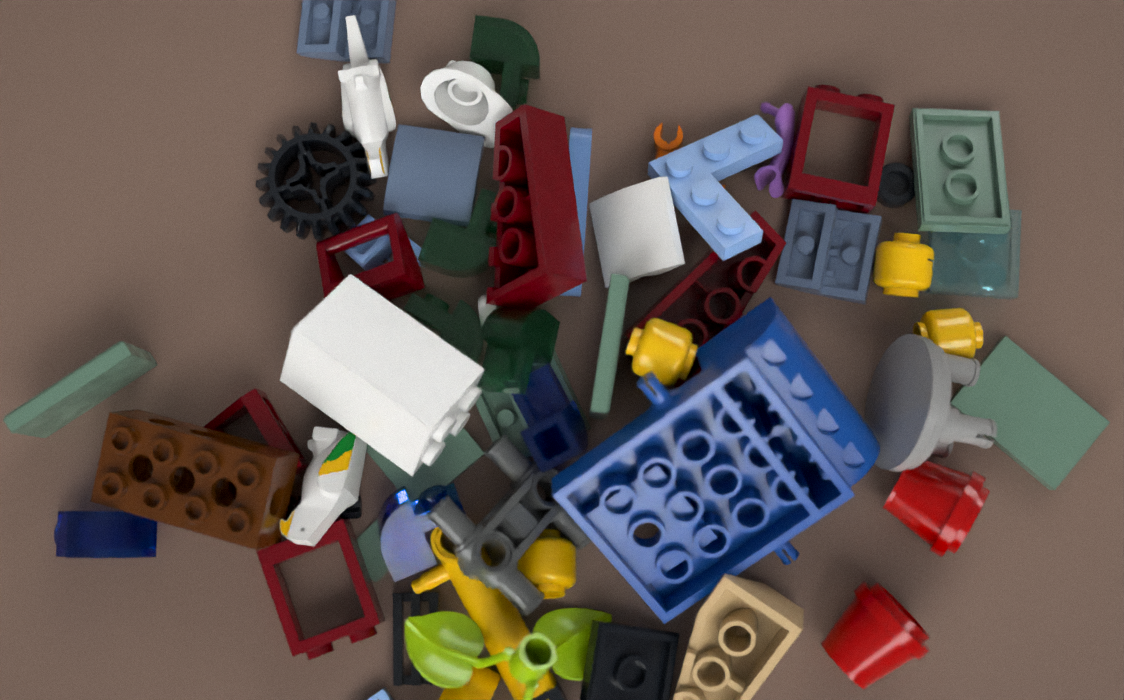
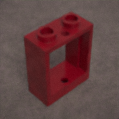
[781,85,895,214]
[256,519,386,660]

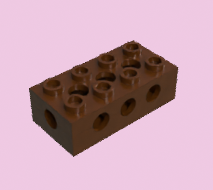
[90,409,300,551]

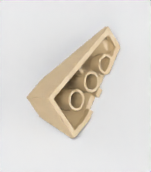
[673,574,804,700]

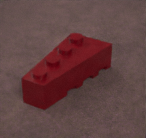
[620,210,786,390]

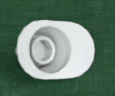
[420,60,513,148]

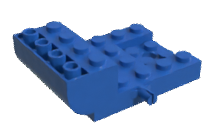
[551,297,880,624]

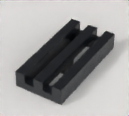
[393,592,440,686]

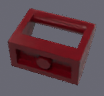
[316,212,425,301]
[203,388,309,476]

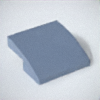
[297,0,396,63]
[383,124,484,227]
[775,199,882,305]

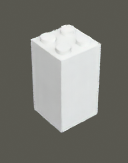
[280,274,485,476]

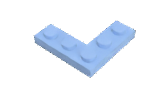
[648,114,783,261]

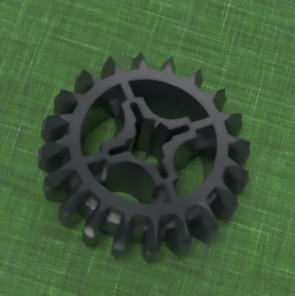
[256,122,376,241]

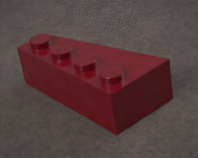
[486,104,587,311]

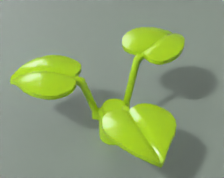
[404,608,612,700]

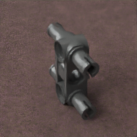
[426,434,592,616]

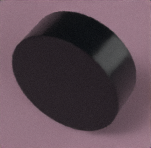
[877,162,915,208]

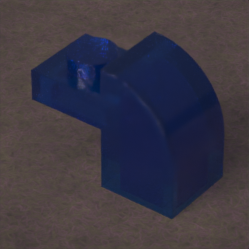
[507,363,588,473]
[377,483,466,582]
[54,511,158,558]

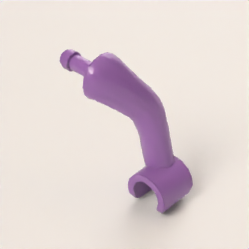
[755,102,795,198]

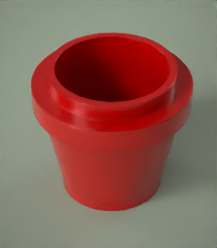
[883,460,990,558]
[821,581,930,690]

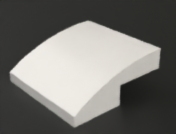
[589,176,685,288]

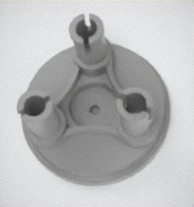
[864,334,997,472]

